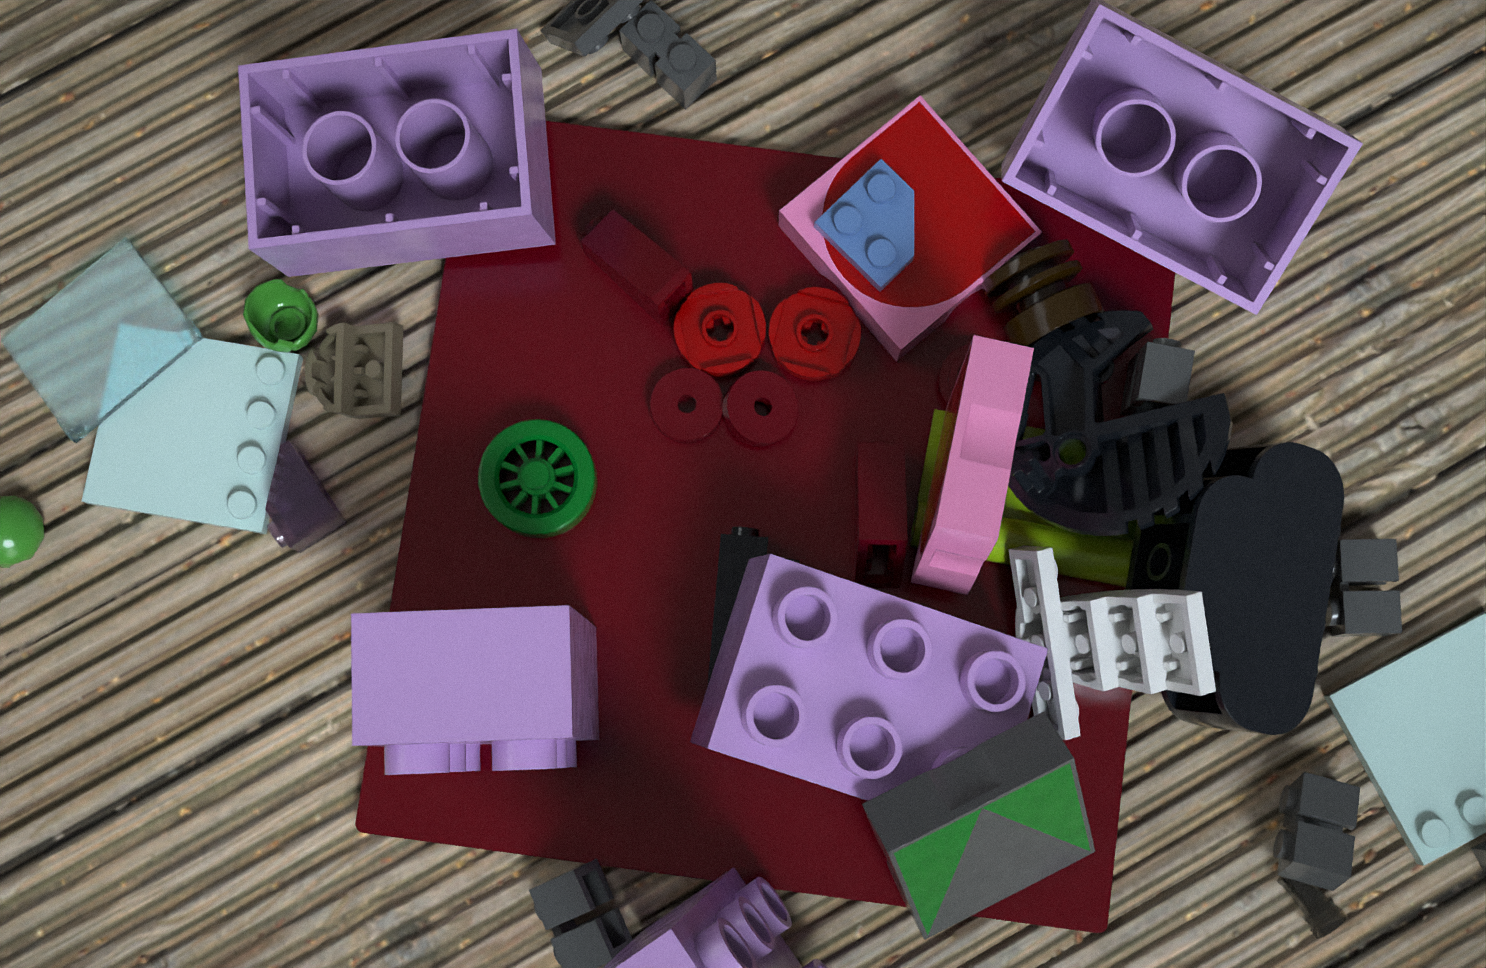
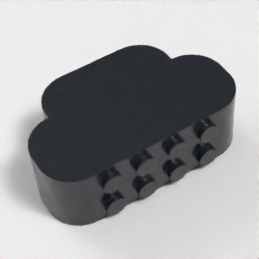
[1125,442,1344,735]

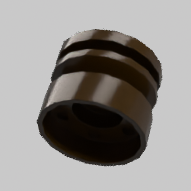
[981,239,1105,347]

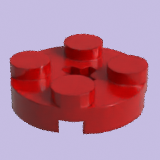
[674,283,766,377]
[768,287,861,381]

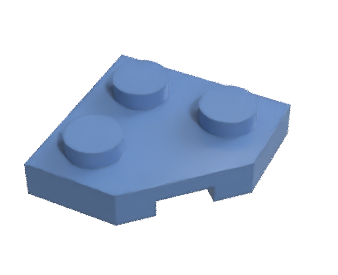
[814,159,914,292]

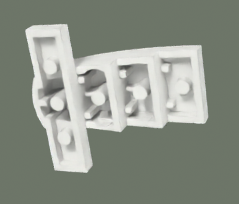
[1008,546,1216,741]

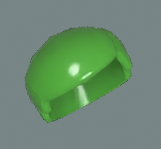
[243,279,319,353]
[0,495,45,568]

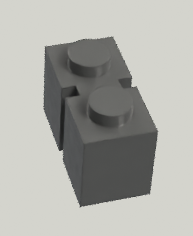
[619,0,717,110]
[1120,338,1195,416]
[1325,539,1402,637]
[1273,772,1360,891]
[529,858,632,968]

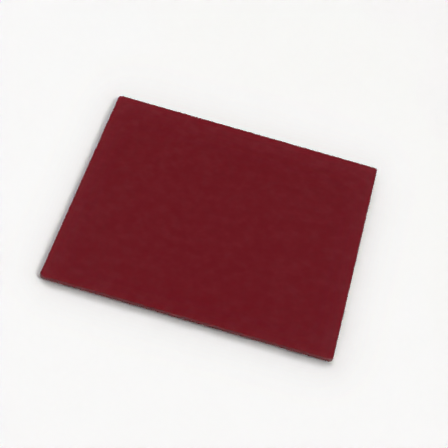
[355,121,1175,933]

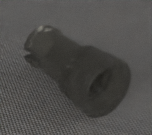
[1277,876,1348,939]

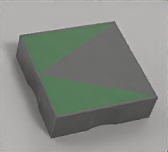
[862,711,1096,940]

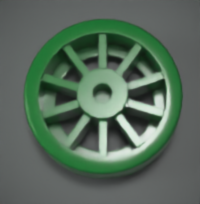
[478,419,597,538]

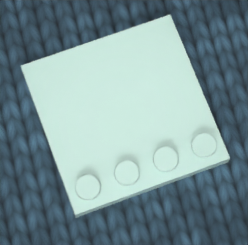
[82,324,303,534]
[1324,611,1486,866]

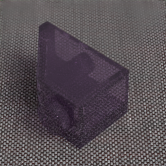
[265,440,347,553]

